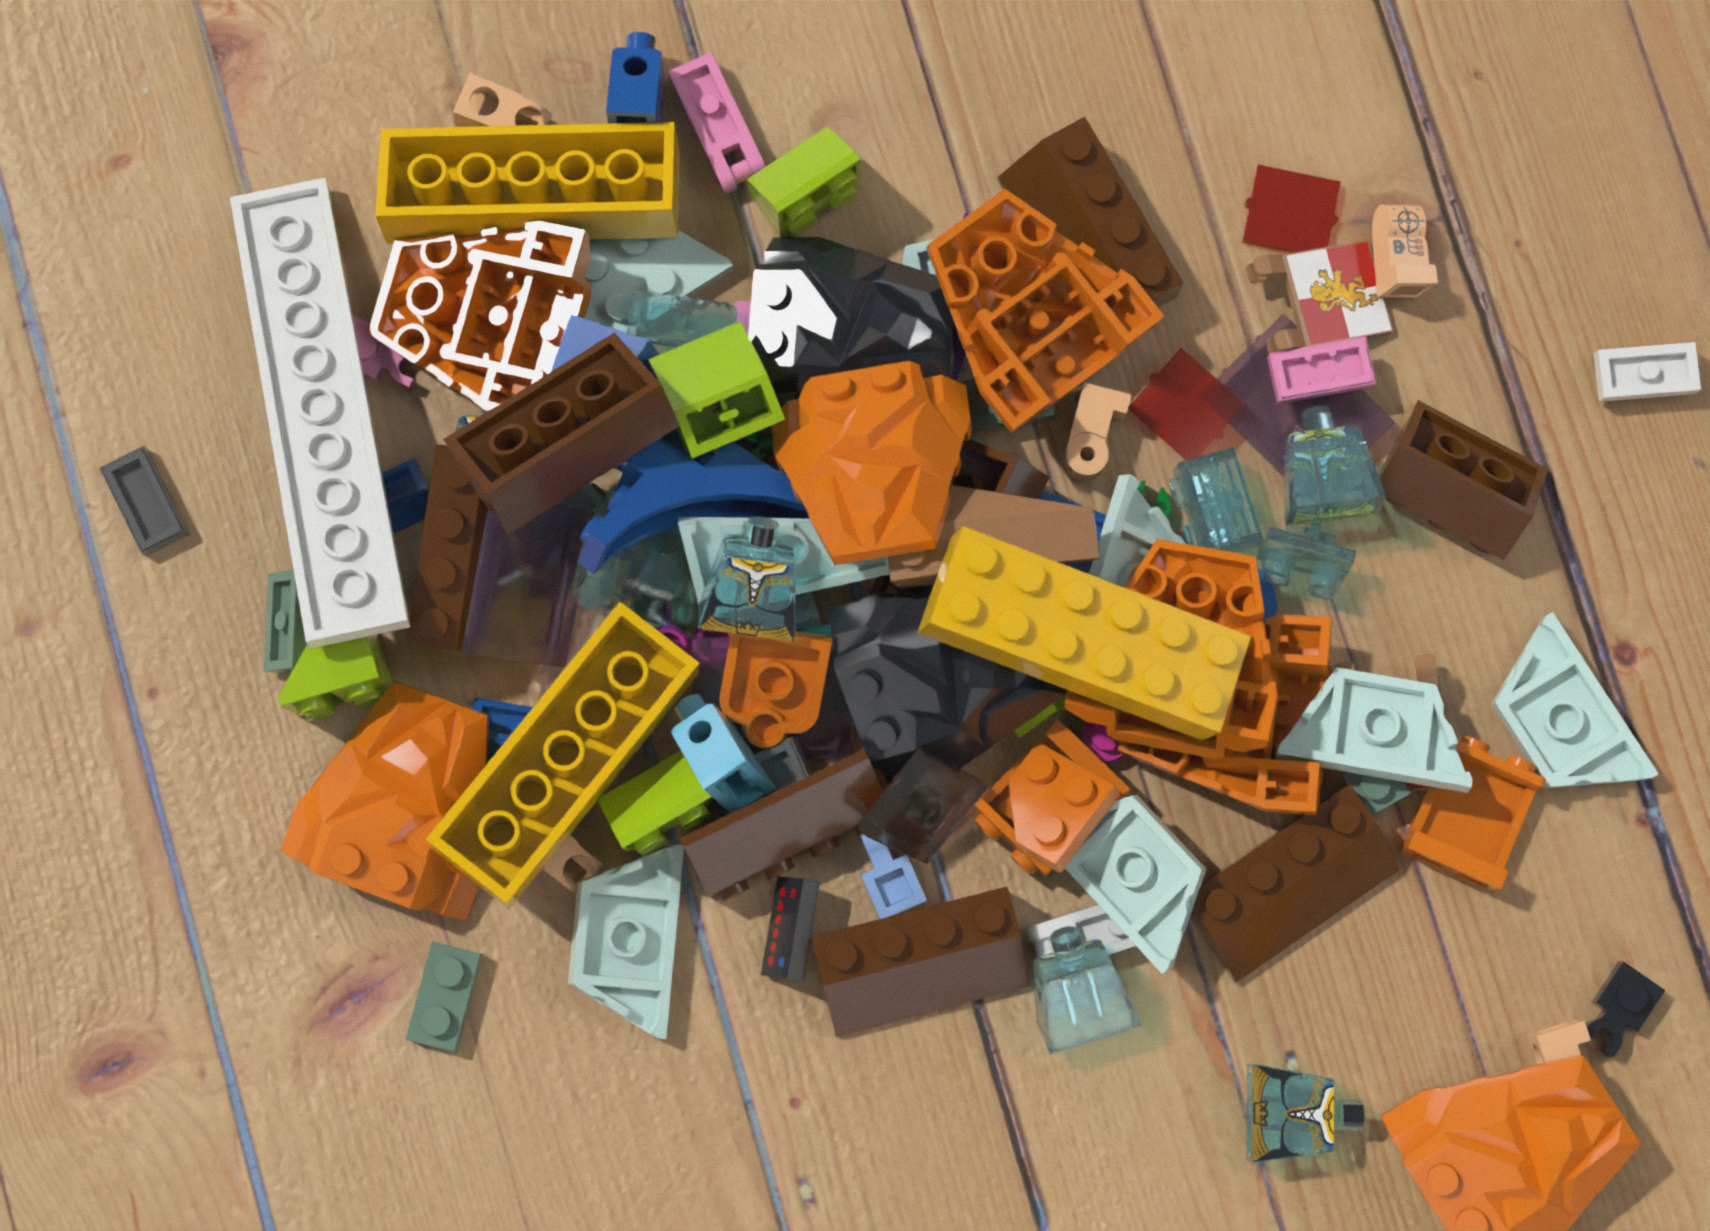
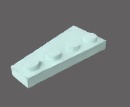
[678,517,890,615]

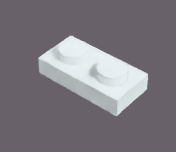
[1593,342,1701,402]

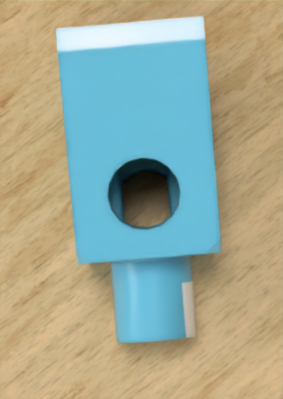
[671,694,776,813]

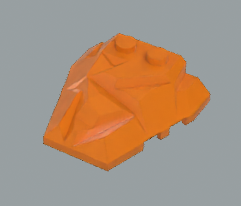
[926,189,1165,433]
[368,221,592,411]
[772,361,972,565]
[1065,539,1278,759]
[1118,615,1332,815]
[280,681,489,920]
[1381,1054,1641,1231]

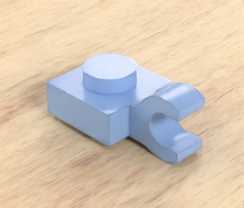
[860,828,927,919]

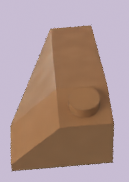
[887,485,1100,590]

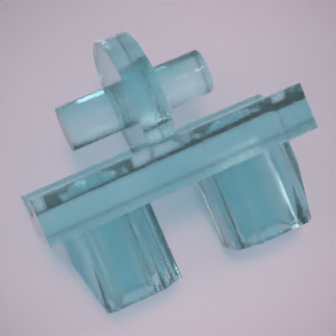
[1256,514,1356,600]

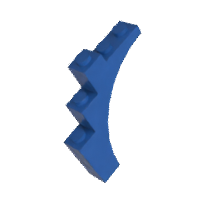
[577,438,809,574]

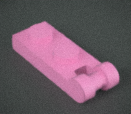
[667,52,766,195]

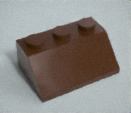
[1372,400,1548,560]

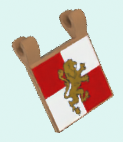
[1246,240,1394,354]

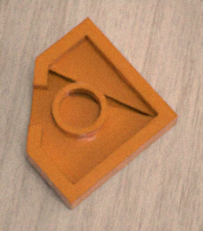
[1008,742,1120,873]

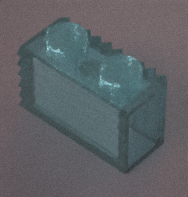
[627,289,738,347]
[1168,447,1264,553]

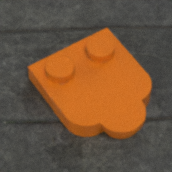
[719,620,832,749]

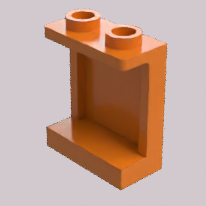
[972,719,1130,878]
[1399,735,1546,892]

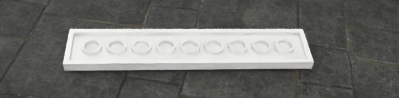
[230,177,411,649]

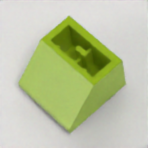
[747,126,861,237]
[648,321,785,458]
[278,634,393,721]
[597,751,716,856]

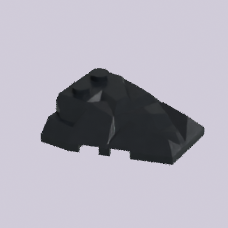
[749,237,956,428]
[829,593,1068,794]

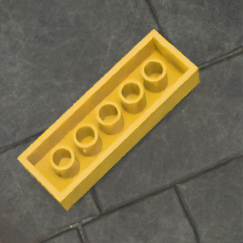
[375,122,680,244]
[917,526,1251,741]
[426,601,700,910]

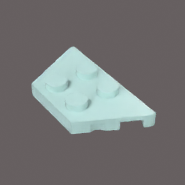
[585,230,734,334]
[1089,474,1186,588]
[1491,612,1658,789]
[1275,667,1472,793]
[1065,795,1206,974]
[568,844,684,1039]

